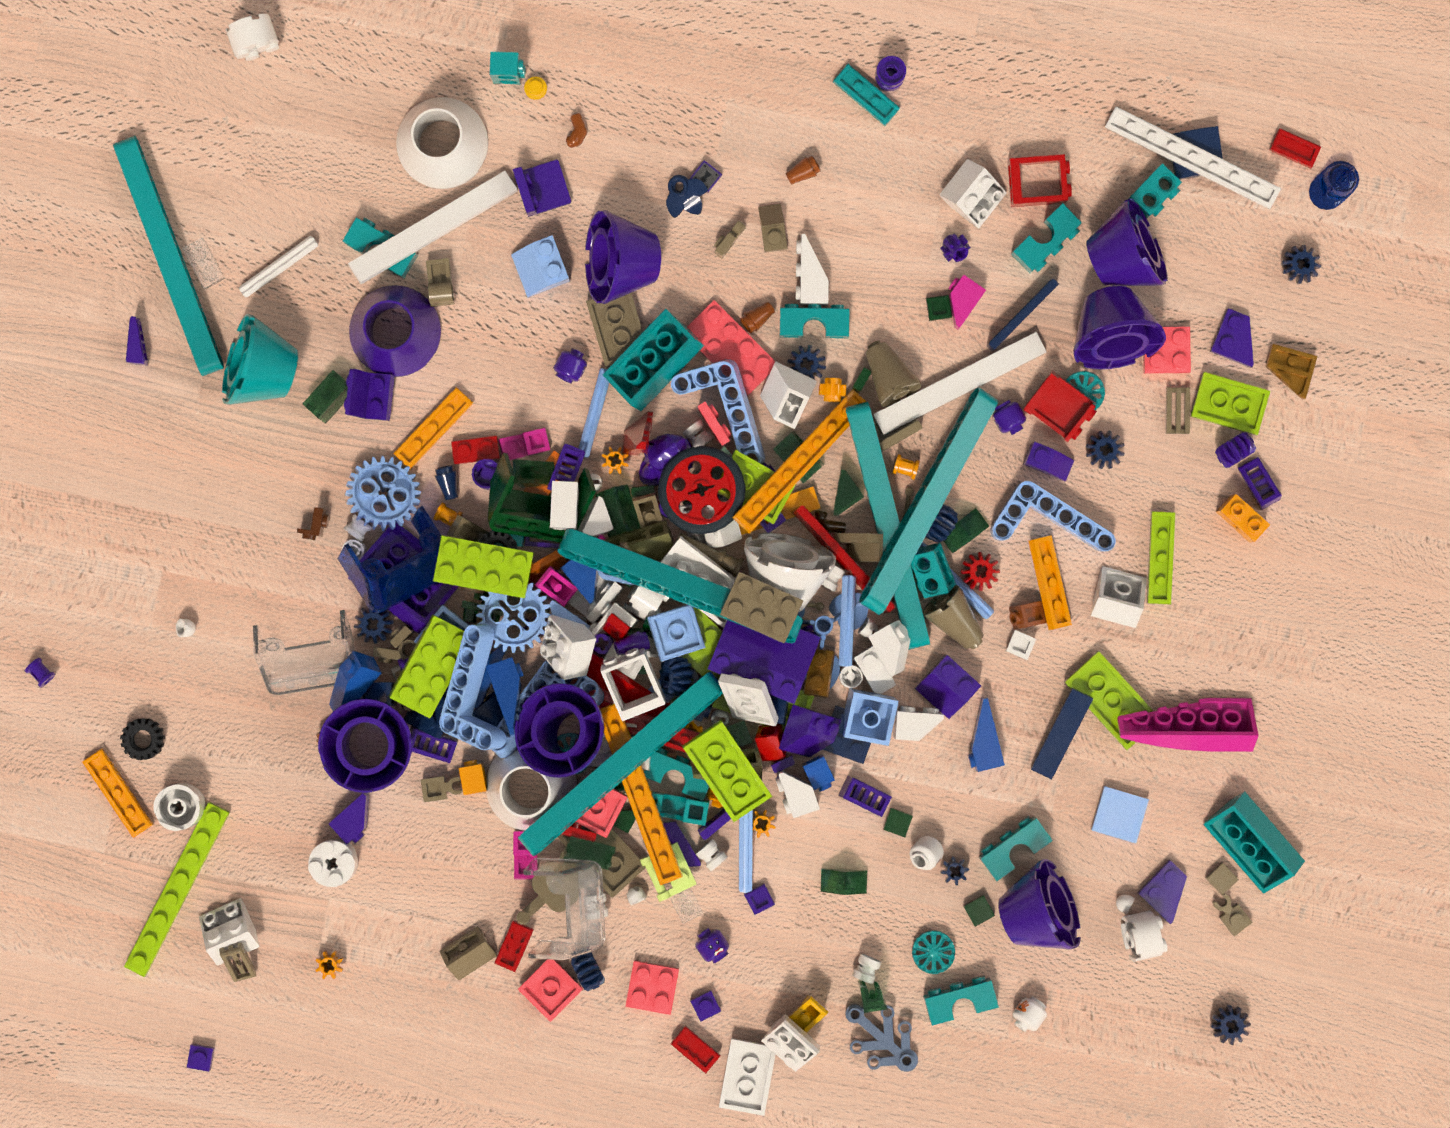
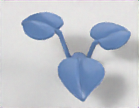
[797,593,868,689]

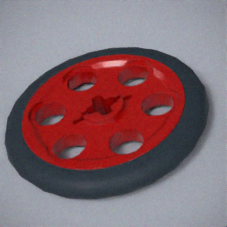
[658,446,746,534]

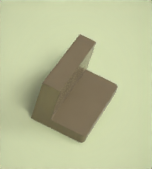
[875,419,923,452]
[834,533,883,562]
[439,926,497,980]

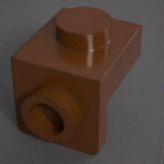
[297,507,329,540]

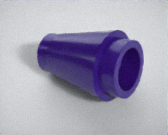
[614,631,650,656]

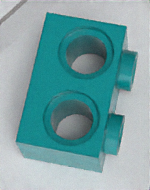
[489,52,526,85]
[1128,163,1182,218]
[910,543,956,598]

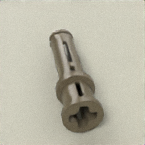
[675,532,744,578]

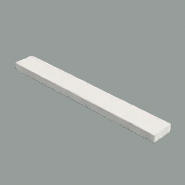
[1105,107,1281,210]
[348,171,517,284]
[873,332,1046,435]

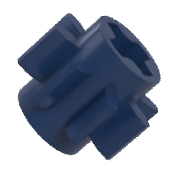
[940,856,969,885]

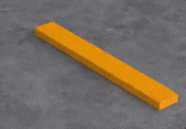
[732,389,866,534]
[600,703,683,885]

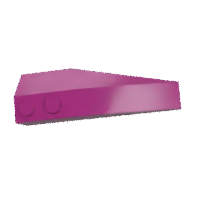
[1117,698,1259,752]

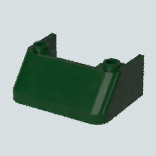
[487,453,596,543]

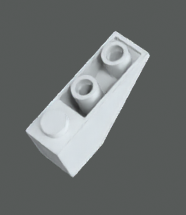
[796,234,829,306]

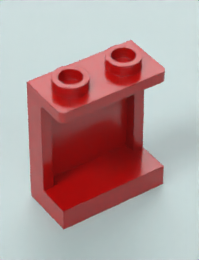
[1023,370,1097,442]

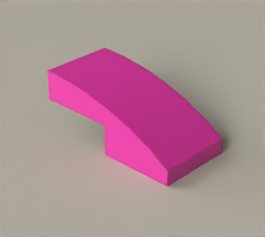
[498,428,550,461]
[513,831,538,880]

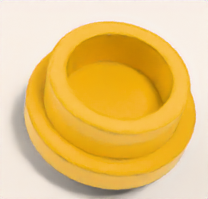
[524,77,547,100]

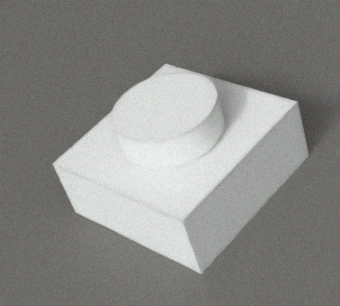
[1005,630,1036,660]

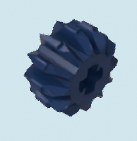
[1281,245,1321,284]
[787,345,826,380]
[1085,431,1125,469]
[925,504,958,543]
[354,605,394,644]
[659,657,694,696]
[571,950,605,991]
[1210,1005,1251,1045]

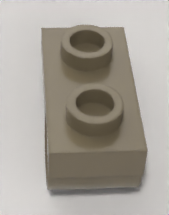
[426,258,455,307]
[373,639,416,663]

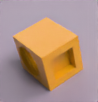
[459,760,487,795]

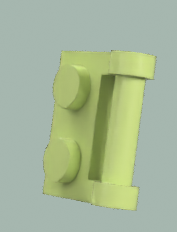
[640,842,697,902]

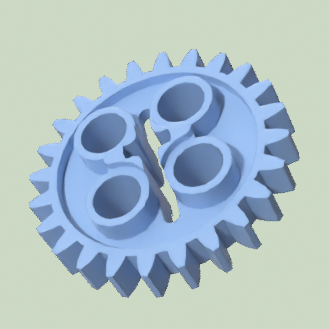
[345,456,421,531]
[476,583,552,653]

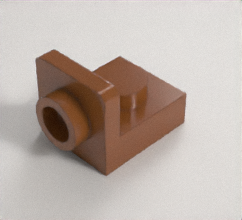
[1009,601,1047,630]

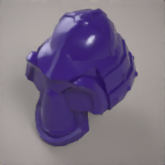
[639,434,694,486]

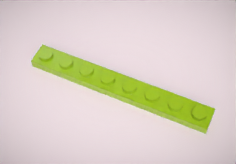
[124,802,230,977]

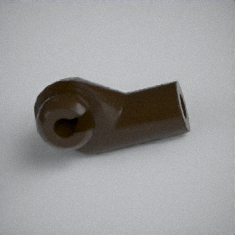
[815,511,846,533]

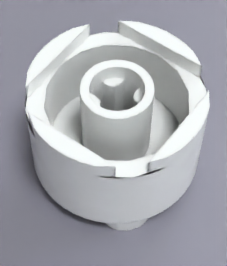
[225,14,279,61]
[623,585,669,621]
[154,783,205,831]
[308,839,358,887]
[1121,910,1167,962]

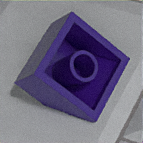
[914,655,981,719]
[779,705,841,757]

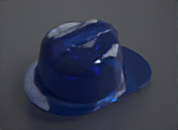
[1309,161,1359,210]

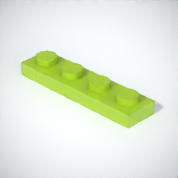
[1147,511,1175,605]

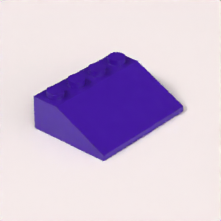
[348,522,460,634]
[708,620,821,704]

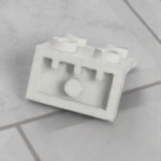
[568,575,624,623]
[589,603,640,637]

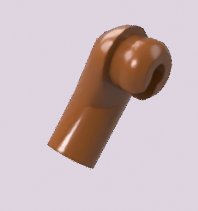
[566,113,587,148]

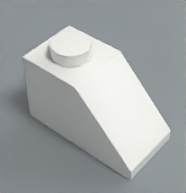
[869,620,910,677]
[853,646,896,694]

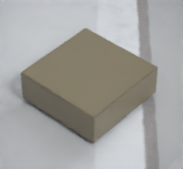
[1205,862,1239,895]

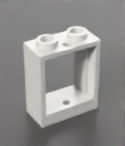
[601,648,666,721]

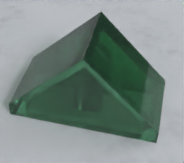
[513,459,554,488]
[832,470,864,516]
[943,508,989,554]
[820,868,867,895]

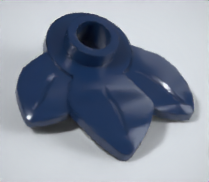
[666,175,708,218]

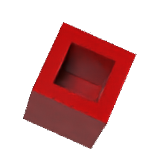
[755,724,786,761]

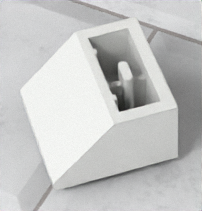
[939,159,1007,229]
[760,361,817,429]
[680,496,742,548]
[540,615,596,680]
[893,706,944,741]
[775,770,820,818]
[199,898,260,966]
[761,1014,820,1072]

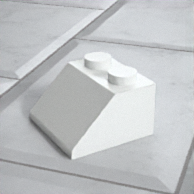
[1091,566,1147,628]

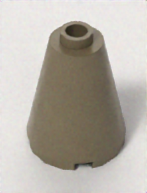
[866,341,921,407]
[923,585,984,649]

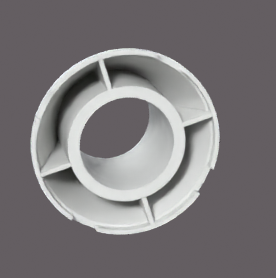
[396,97,488,189]
[744,533,836,612]
[486,748,577,831]

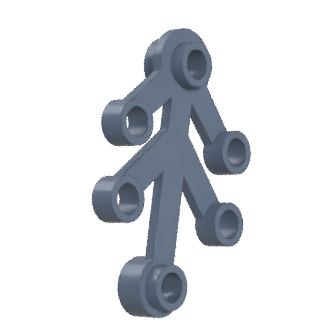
[845,1003,918,1072]

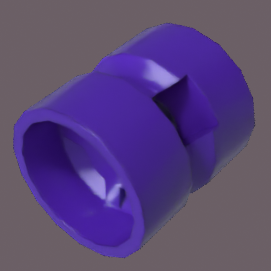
[875,56,906,91]
[471,459,498,490]

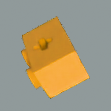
[1216,494,1270,543]

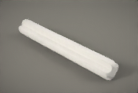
[239,236,318,297]

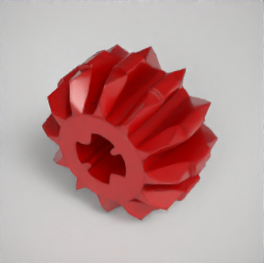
[961,552,1000,591]

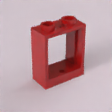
[1007,154,1072,208]

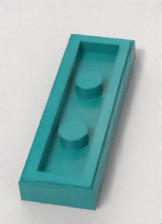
[833,64,900,126]

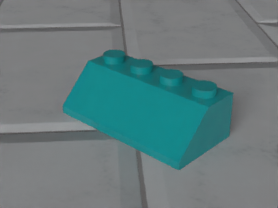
[603,309,705,411]
[1203,791,1305,894]

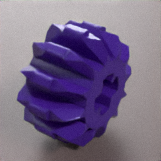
[1215,432,1256,468]

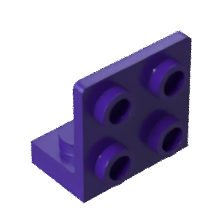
[512,160,572,217]
[344,369,395,421]

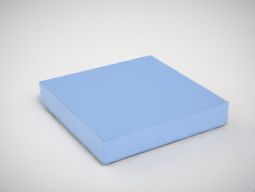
[647,605,705,662]
[1091,786,1149,843]

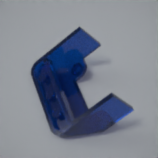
[337,505,442,613]

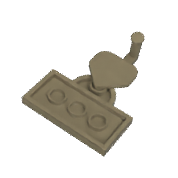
[516,822,646,925]

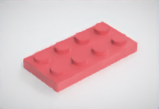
[687,300,775,397]

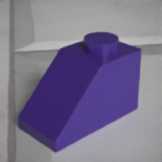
[1023,442,1074,482]
[329,793,369,845]

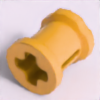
[892,454,920,480]
[433,502,463,527]

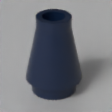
[434,465,458,500]

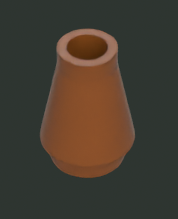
[785,155,821,185]
[740,302,775,333]

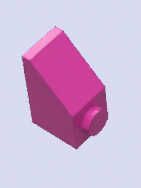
[949,274,986,330]
[535,566,578,606]

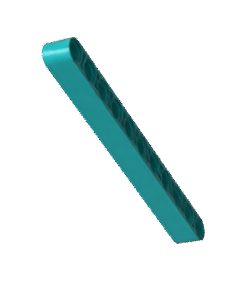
[113,135,224,377]
[859,387,998,615]
[845,401,930,650]
[557,529,803,643]
[518,672,723,856]

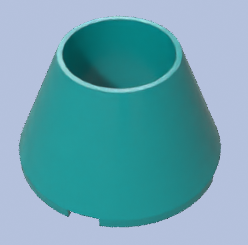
[222,314,298,405]

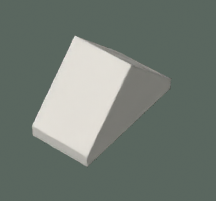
[577,496,613,537]

